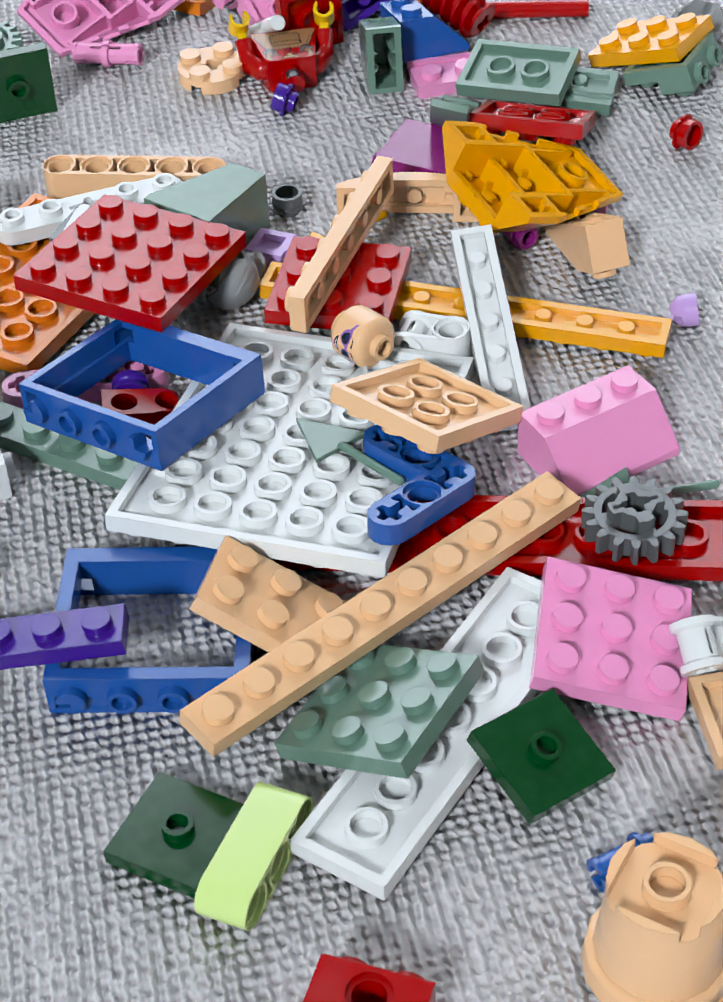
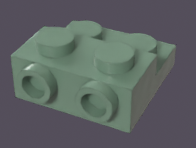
[623,32,723,96]

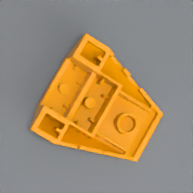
[442,121,623,233]

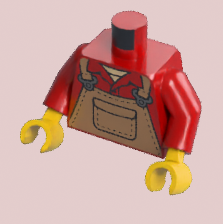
[228,1,335,93]

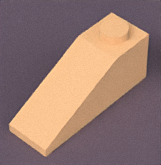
[541,212,630,279]

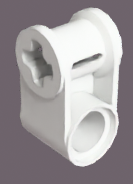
[394,310,472,357]
[669,614,723,677]

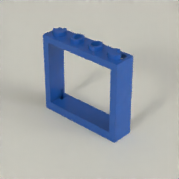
[19,319,266,471]
[42,547,257,714]

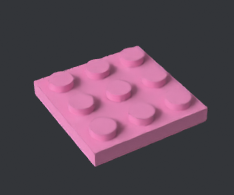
[529,557,692,721]

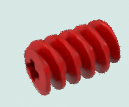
[420,0,496,38]

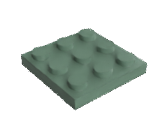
[274,645,485,779]

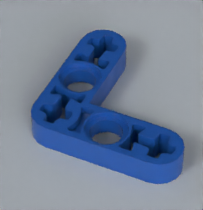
[363,425,476,546]

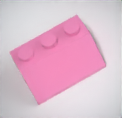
[517,365,680,496]

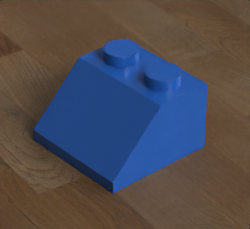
[380,0,470,63]

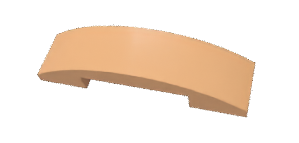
[336,172,479,222]

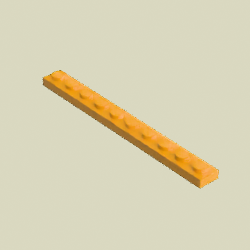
[259,261,672,358]

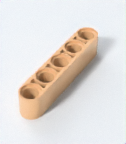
[42,154,226,199]

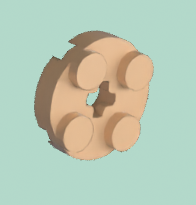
[177,41,248,95]

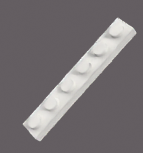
[450,225,531,431]

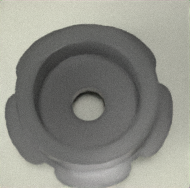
[269,183,307,218]

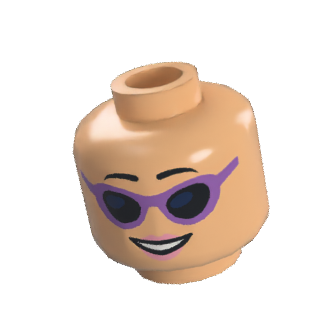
[331,305,395,368]

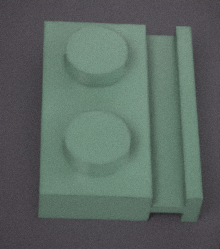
[538,67,619,116]

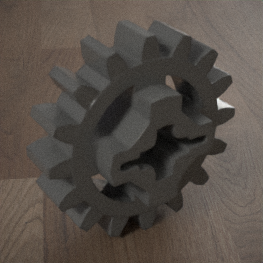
[581,476,688,565]

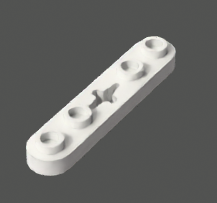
[0,173,182,246]

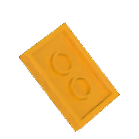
[588,13,714,68]

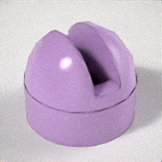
[669,292,700,327]

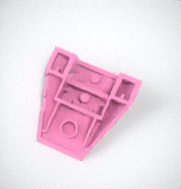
[17,0,185,58]

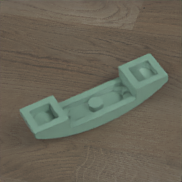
[430,94,481,126]

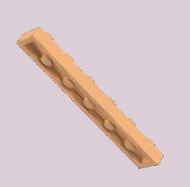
[284,156,394,333]

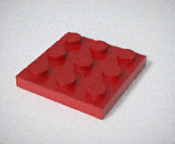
[469,100,596,145]
[264,236,412,330]

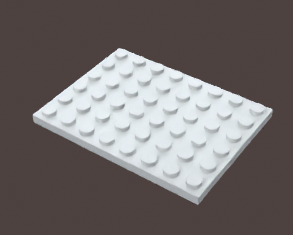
[105,323,474,578]

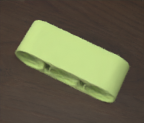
[194,781,313,931]

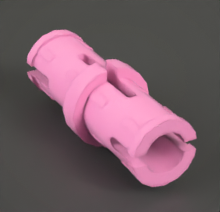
[72,39,144,67]

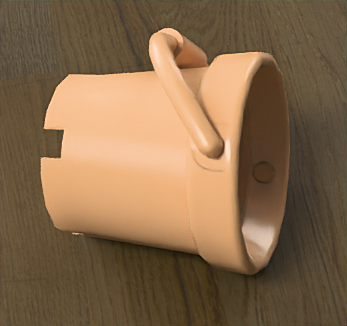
[580,832,723,1002]

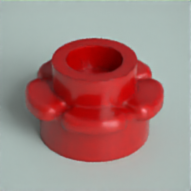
[669,114,704,150]

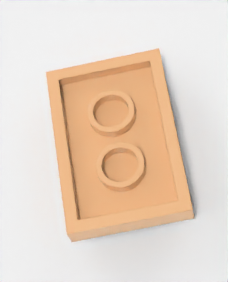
[189,535,347,652]

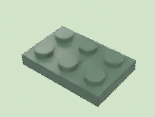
[455,39,581,106]

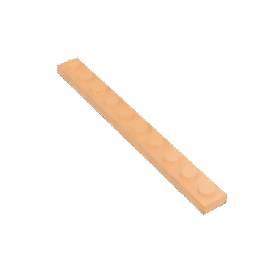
[179,471,581,757]

